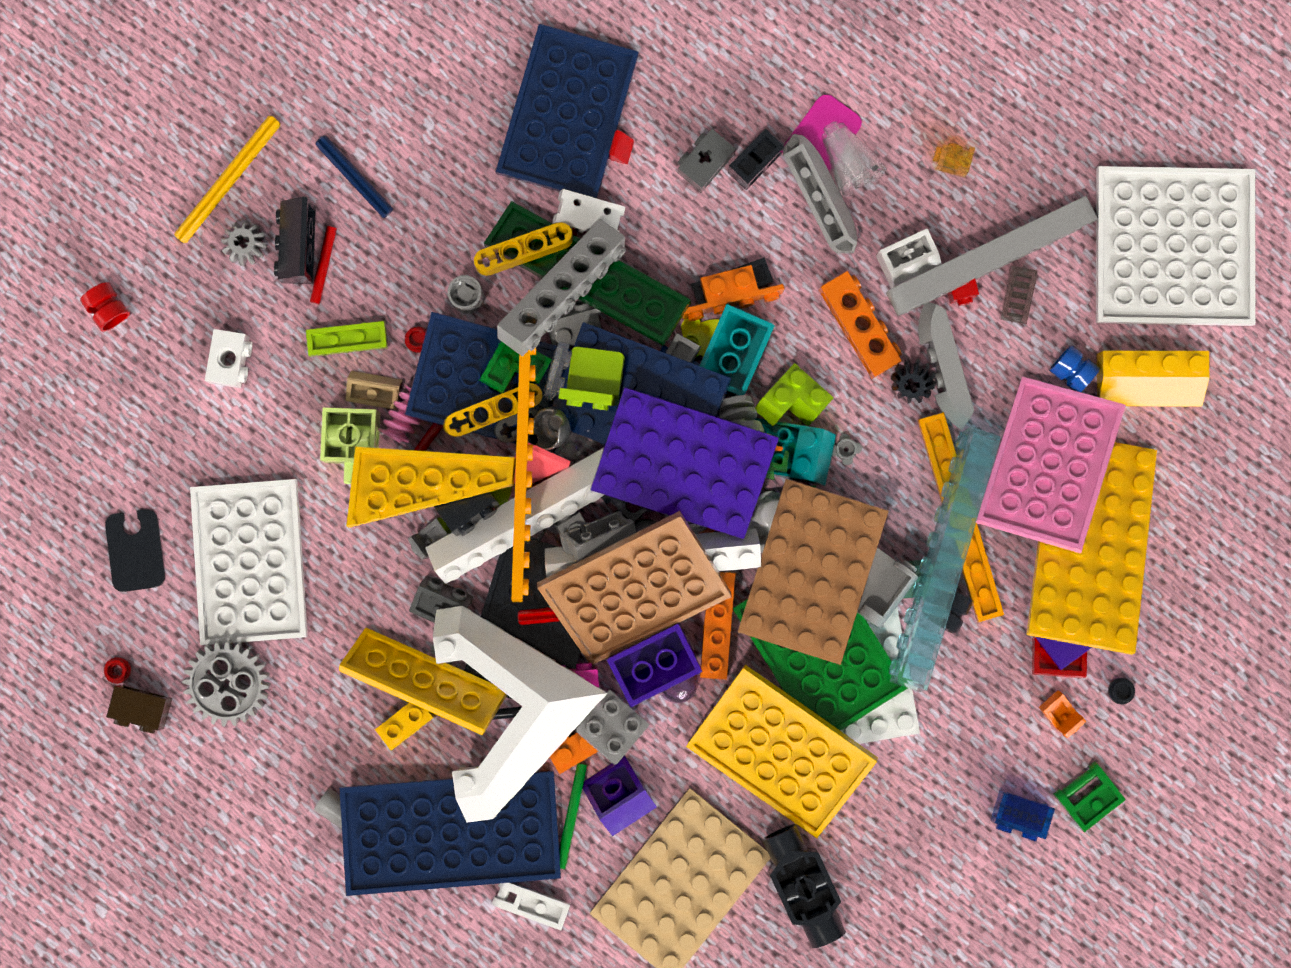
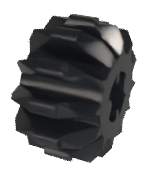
[891,358,936,404]

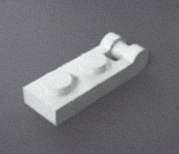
[492,882,571,930]

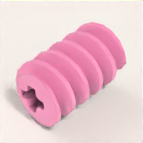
[378,385,421,443]

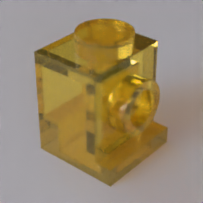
[932,143,975,178]

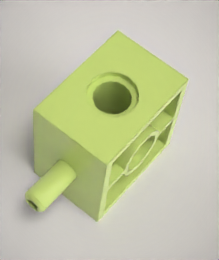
[320,408,380,484]

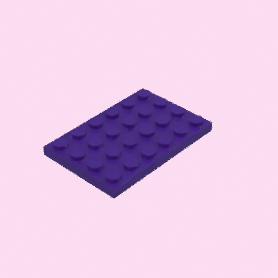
[590,386,779,539]

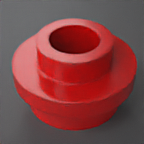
[104,657,131,684]

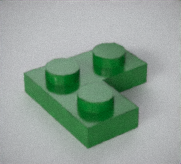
[479,341,552,393]

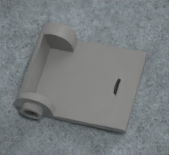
[857,548,918,629]

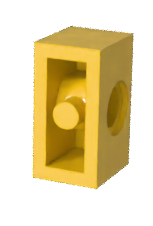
[375,703,436,751]

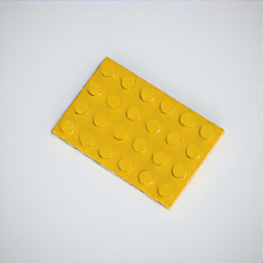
[686,664,878,838]

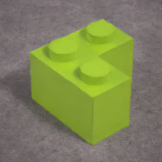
[755,363,834,426]

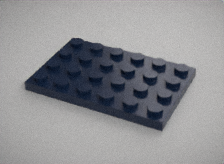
[496,24,639,198]
[404,312,572,455]
[552,322,732,444]

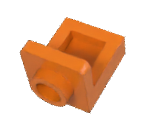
[1038,690,1086,738]

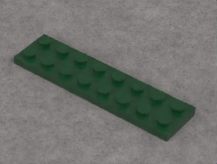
[484,201,691,346]

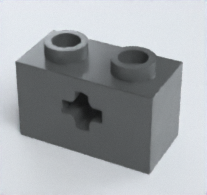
[677,129,736,193]

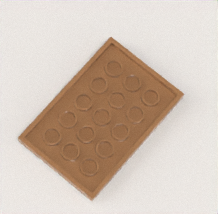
[738,479,889,665]
[537,511,732,665]

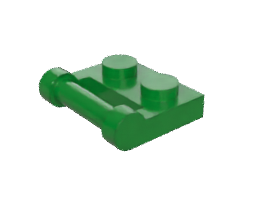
[1053,761,1126,833]

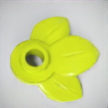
[681,318,719,357]

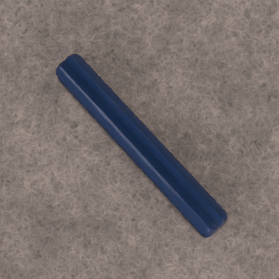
[315,135,393,218]

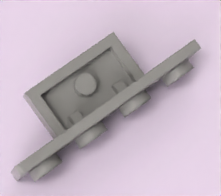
[525,300,602,348]

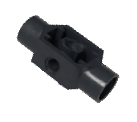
[762,824,846,948]

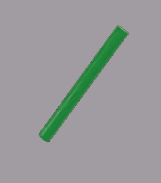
[559,763,587,869]

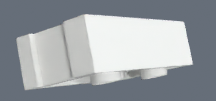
[552,189,625,233]

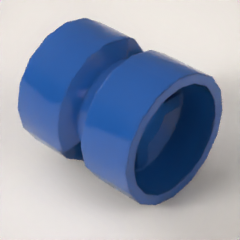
[1049,345,1100,392]

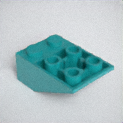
[755,418,836,486]

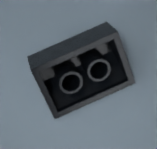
[274,197,316,284]

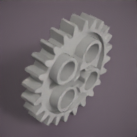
[182,640,271,727]

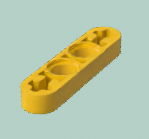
[474,222,573,276]
[443,383,542,437]

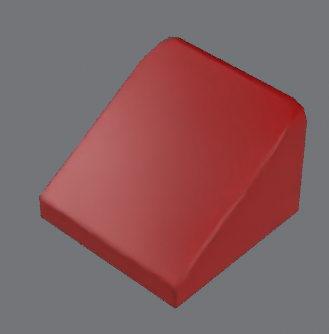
[609,130,634,164]

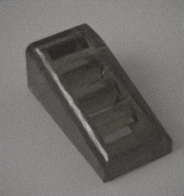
[1000,266,1038,325]

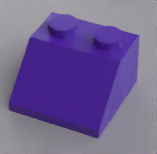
[583,755,657,836]

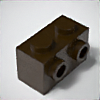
[106,685,172,734]

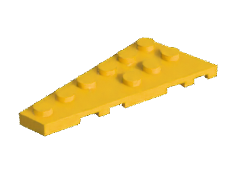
[346,447,516,528]

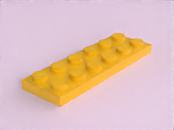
[339,627,507,735]

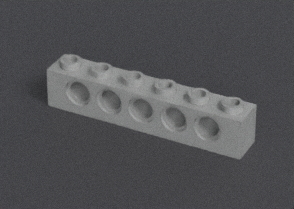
[497,219,626,357]

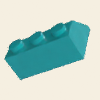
[700,304,775,397]

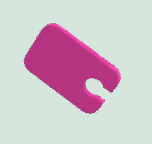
[784,95,862,170]

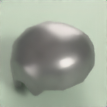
[533,407,571,450]

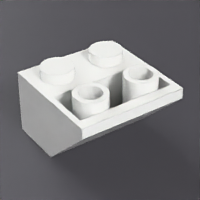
[876,229,942,289]

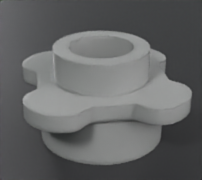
[832,434,862,465]

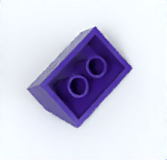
[607,622,702,707]

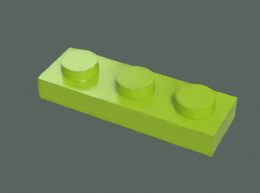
[306,321,388,357]

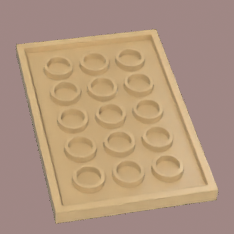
[590,788,770,968]

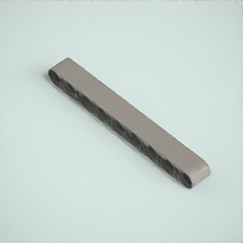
[886,196,1098,316]

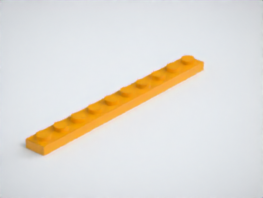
[511,348,536,602]

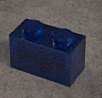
[990,790,1055,842]

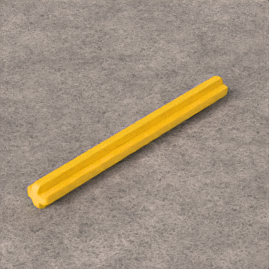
[174,115,280,243]

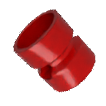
[80,282,130,332]

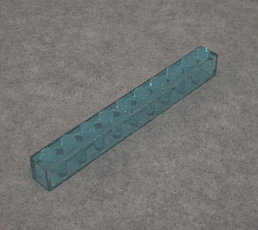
[889,426,1001,692]

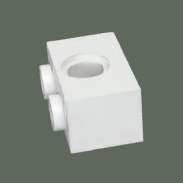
[205,329,252,388]

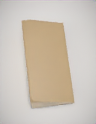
[345,371,402,410]

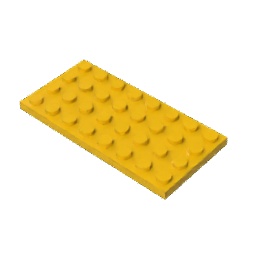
[1026,442,1157,655]

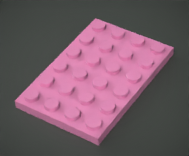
[976,377,1126,553]

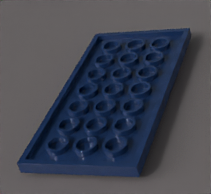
[339,771,561,896]

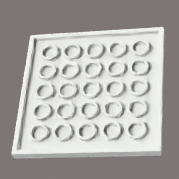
[1096,166,1255,326]

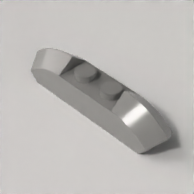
[783,134,857,253]
[918,302,974,430]

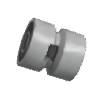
[448,275,484,314]

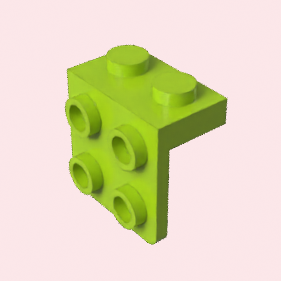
[559,347,625,411]

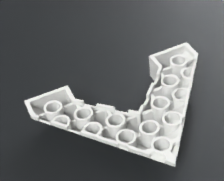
[433,606,608,822]

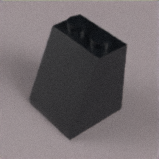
[434,450,500,536]

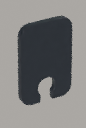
[105,509,165,592]

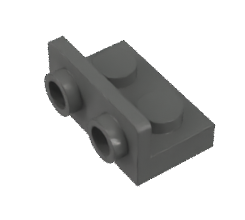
[409,576,474,623]

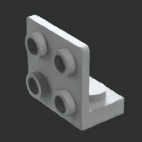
[575,690,650,765]

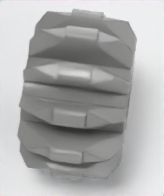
[221,221,267,266]

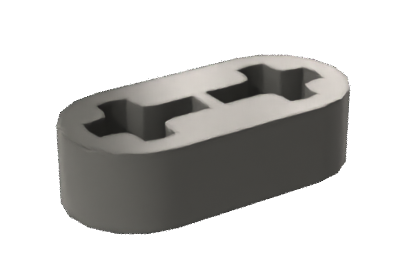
[494,409,538,443]

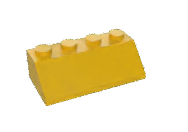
[1096,351,1209,407]

